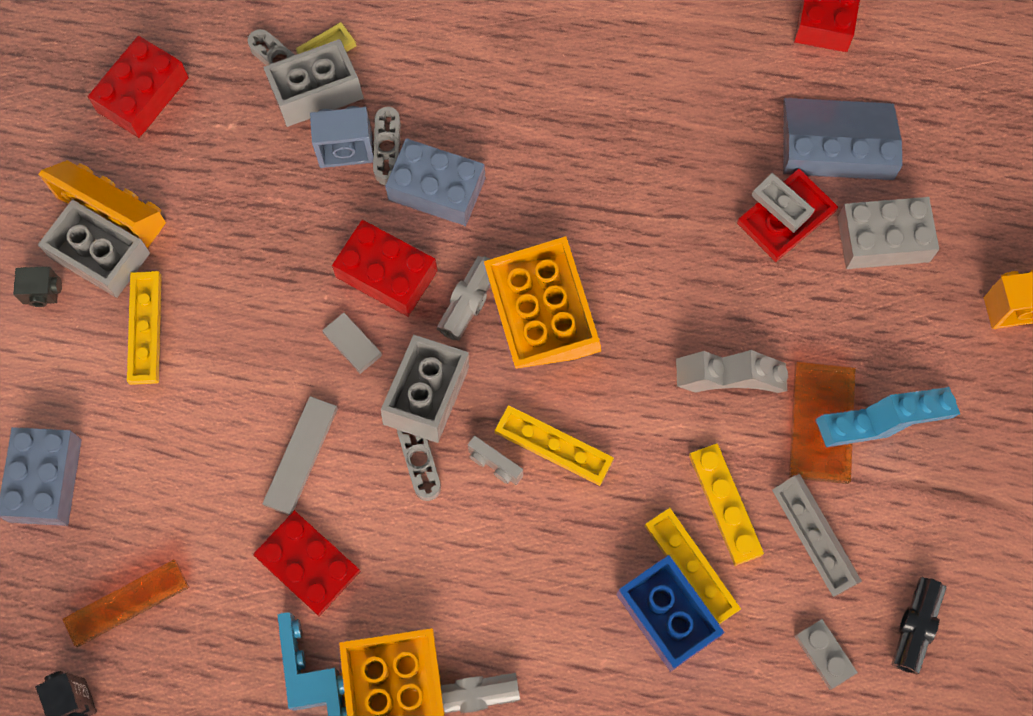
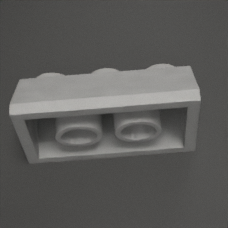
[263,39,364,127]

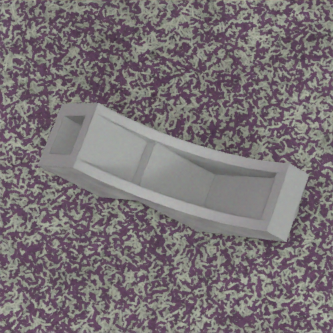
[676,350,788,393]

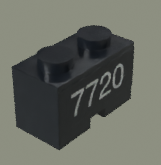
[35,671,97,716]

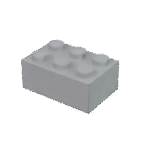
[837,197,939,269]
[38,199,150,298]
[381,335,469,443]

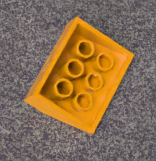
[484,236,602,369]
[339,628,445,716]

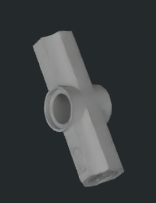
[437,256,491,341]
[441,673,520,714]

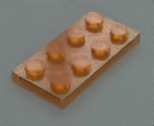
[789,362,856,484]

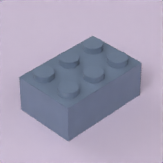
[385,138,486,226]
[0,427,82,526]

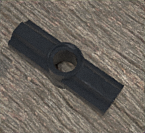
[891,577,947,675]

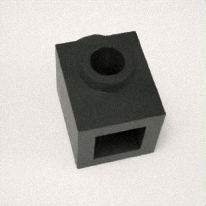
[13,267,62,307]

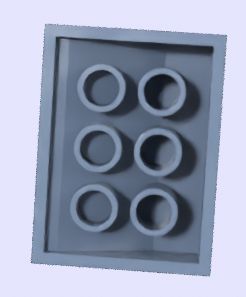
[783,98,903,180]

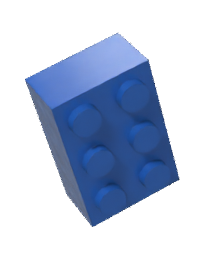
[616,555,725,672]

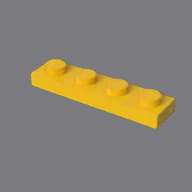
[127,271,162,385]
[495,405,614,486]
[689,443,764,566]
[644,508,741,624]

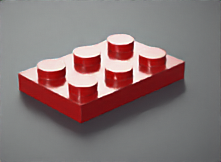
[737,169,838,262]
[252,510,361,617]

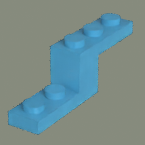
[816,387,960,447]
[277,612,347,716]

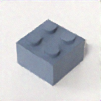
[310,106,374,168]

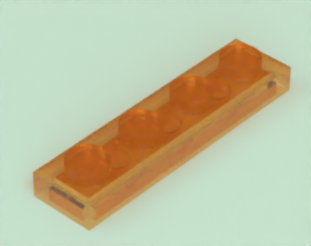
[62,559,190,647]

